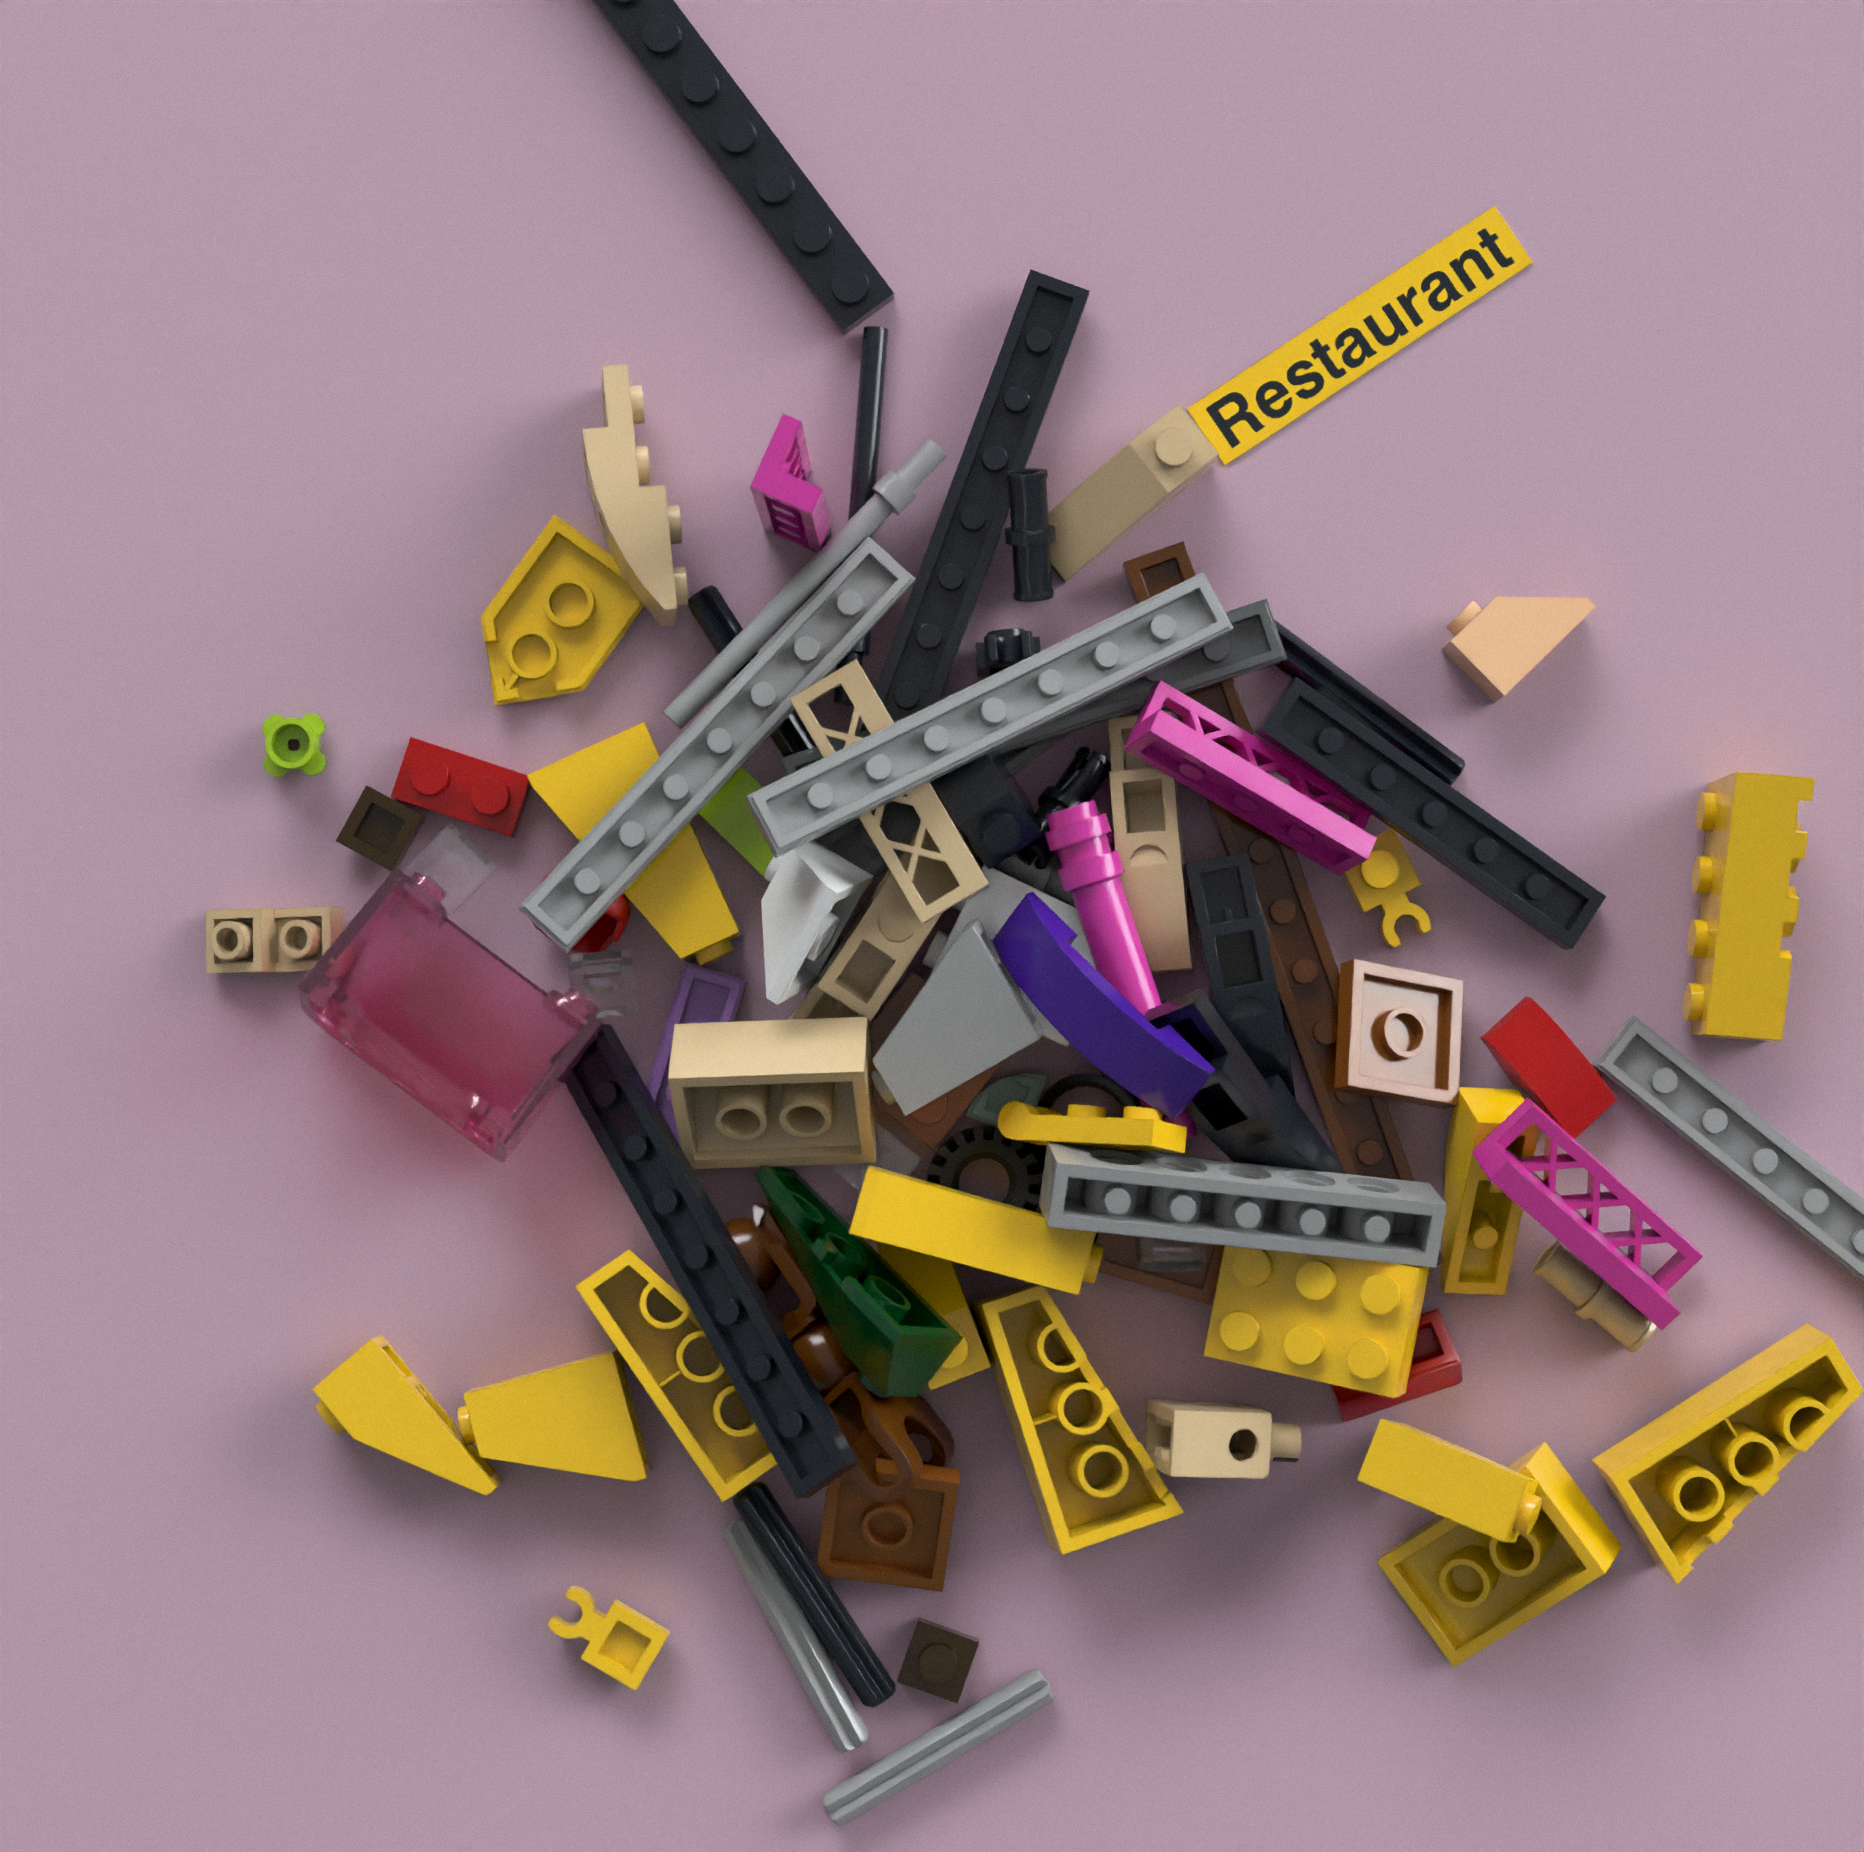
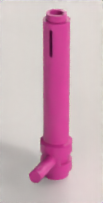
[1044,800,1198,1140]

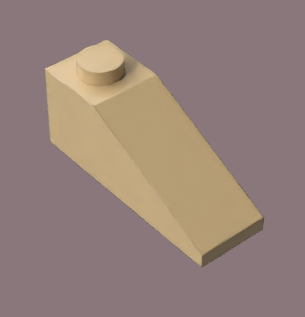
[1048,404,1219,583]

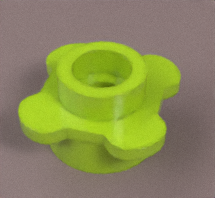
[262,713,327,777]

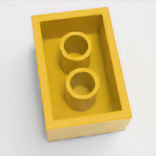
[1203,1246,1430,1398]

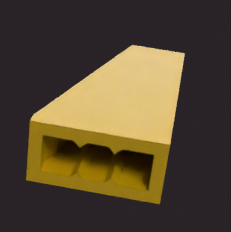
[527,722,743,966]
[849,1165,1104,1295]

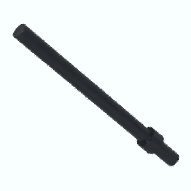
[834,326,889,705]

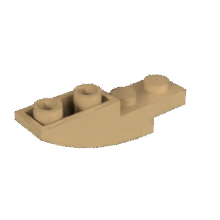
[582,364,688,627]
[1108,712,1193,975]
[788,824,978,1021]

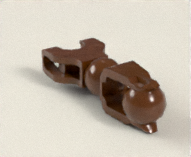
[724,1202,955,1503]

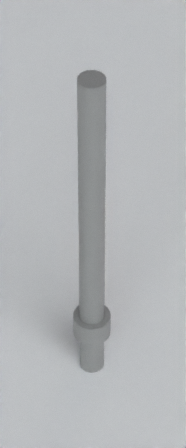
[663,438,947,729]

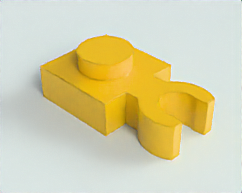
[1342,829,1431,949]
[548,1586,671,1691]

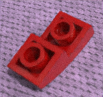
[1481,996,1617,1139]

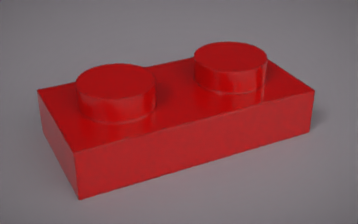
[391,737,531,838]

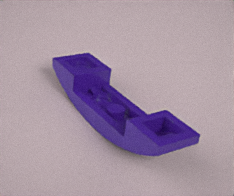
[992,892,1215,1119]

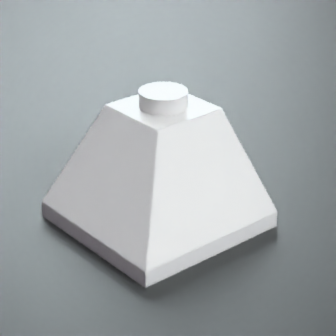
[761,840,874,1005]

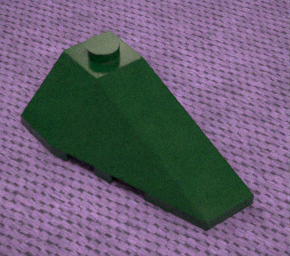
[755,1165,963,1398]

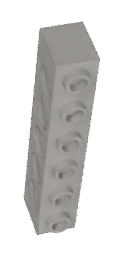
[1039,1142,1447,1268]

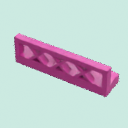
[750,413,831,553]
[1124,680,1377,876]
[1472,1097,1703,1330]

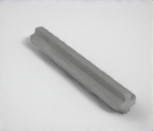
[723,1518,868,1753]
[823,1669,1054,1826]

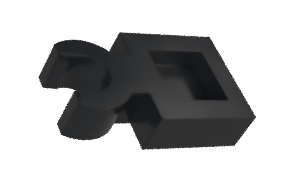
[975,628,1041,677]

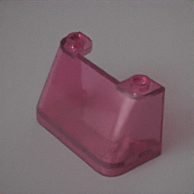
[297,867,603,1162]

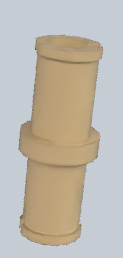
[1532,1240,1657,1353]

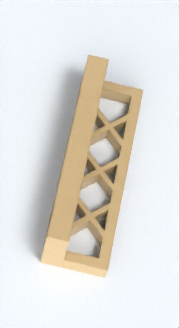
[789,659,991,924]

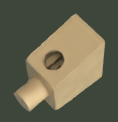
[1144,1398,1302,1479]

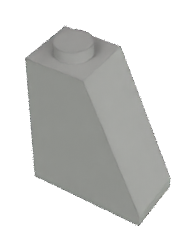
[871,918,1044,1116]

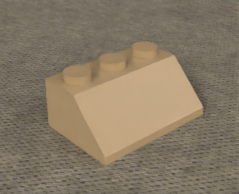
[668,1017,876,1169]

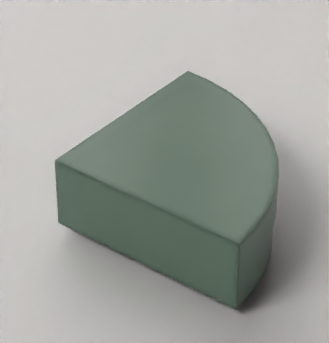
[966,1073,1047,1127]

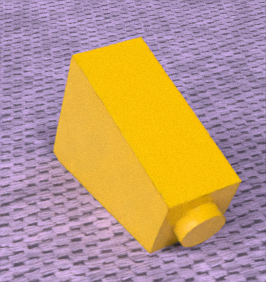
[457,1349,652,1482]
[1357,1418,1542,1543]

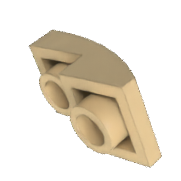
[205,906,344,974]

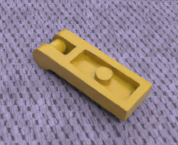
[997,1101,1187,1153]

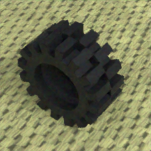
[927,1126,1042,1212]

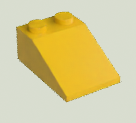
[1377,1441,1623,1668]

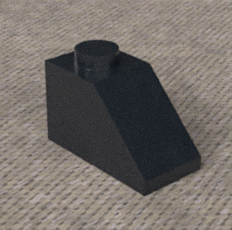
[930,750,1043,869]

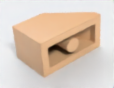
[1442,596,1596,703]

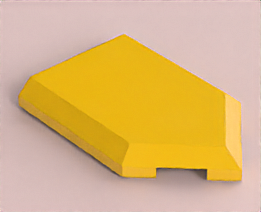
[480,514,645,706]

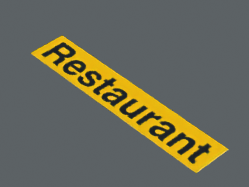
[1187,206,1533,466]

